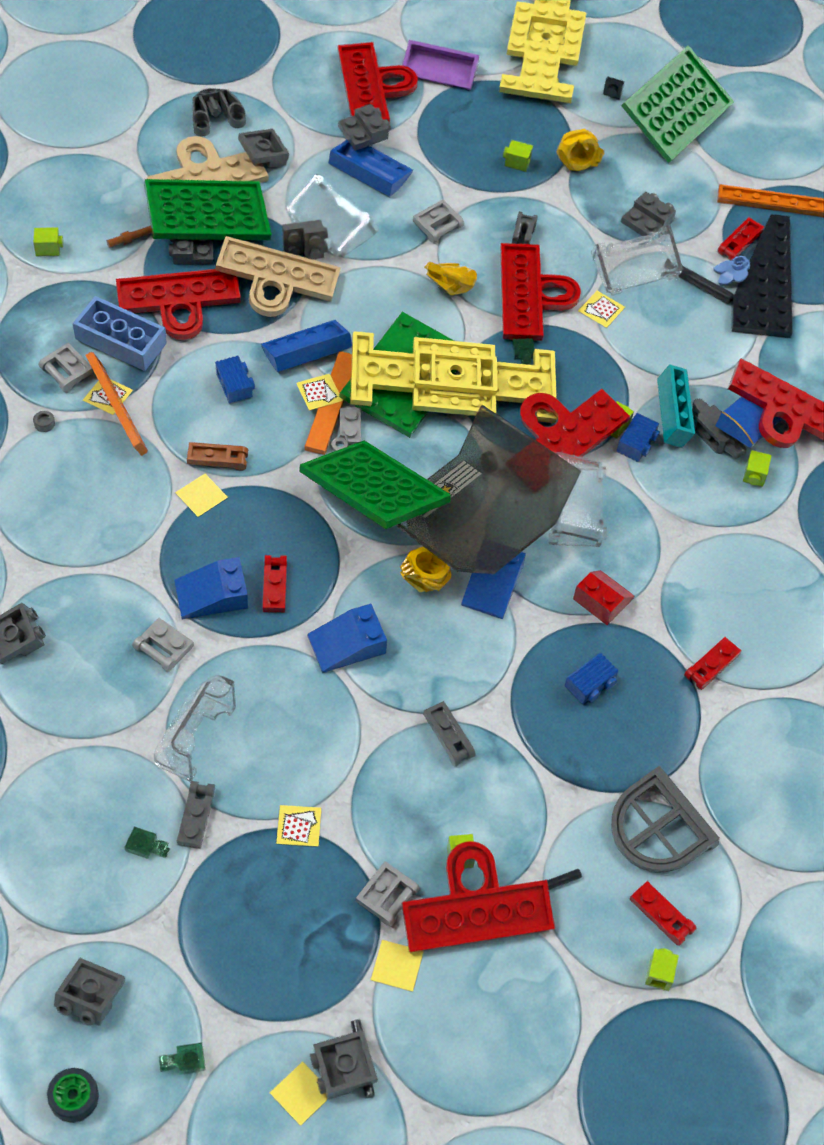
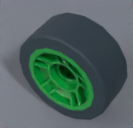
[47,1068,99,1123]

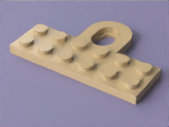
[147,136,268,183]
[215,236,341,317]

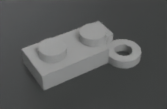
[331,408,361,451]

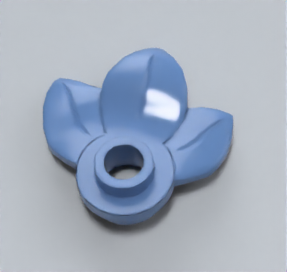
[713,256,750,285]

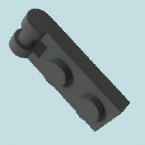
[423,701,476,766]
[177,781,215,849]

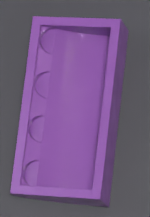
[402,40,480,90]

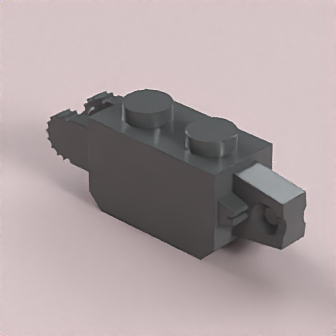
[692,398,747,459]

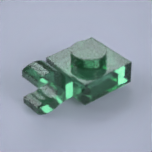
[512,338,535,365]
[124,826,170,859]
[159,1042,205,1075]

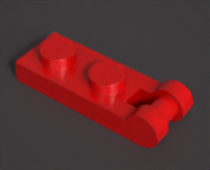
[717,217,764,261]
[263,555,287,613]
[684,637,742,690]
[629,881,697,946]

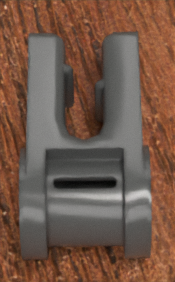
[512,211,538,244]

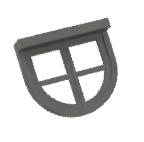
[611,765,720,872]

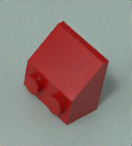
[573,570,635,625]

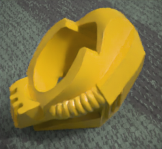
[556,129,605,171]
[424,261,477,295]
[400,547,452,592]

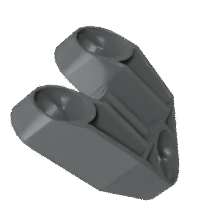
[193,88,246,137]

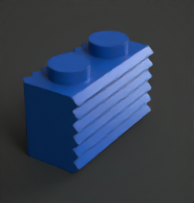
[215,355,255,403]
[617,413,660,462]
[565,653,618,705]

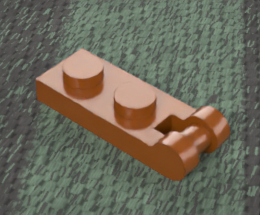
[187,442,249,471]

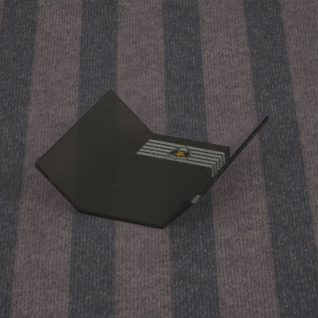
[395,405,581,574]

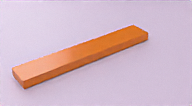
[717,184,824,217]
[85,351,148,456]
[305,351,352,455]

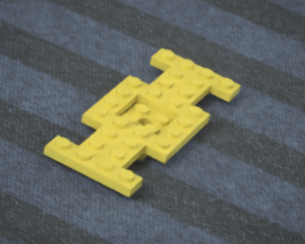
[499,0,586,103]
[350,331,557,423]

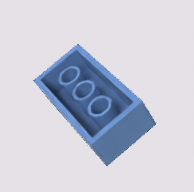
[73,296,167,371]

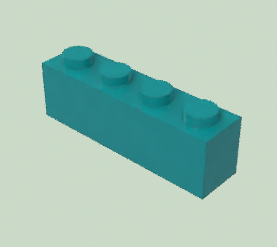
[657,364,695,448]

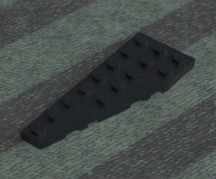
[731,214,792,338]

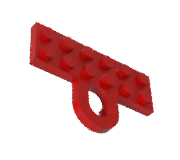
[337,42,418,124]
[500,243,581,341]
[116,269,241,340]
[728,358,824,448]
[507,389,630,494]
[401,841,555,952]

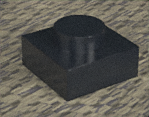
[603,76,625,100]

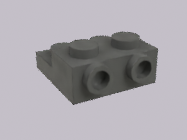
[338,104,390,151]
[238,128,289,168]
[621,191,676,241]
[282,219,328,260]
[169,239,214,265]
[0,603,46,665]
[54,958,125,1026]
[310,1030,378,1100]

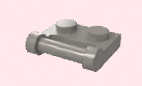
[413,199,464,243]
[38,343,94,392]
[132,618,194,672]
[356,862,420,927]

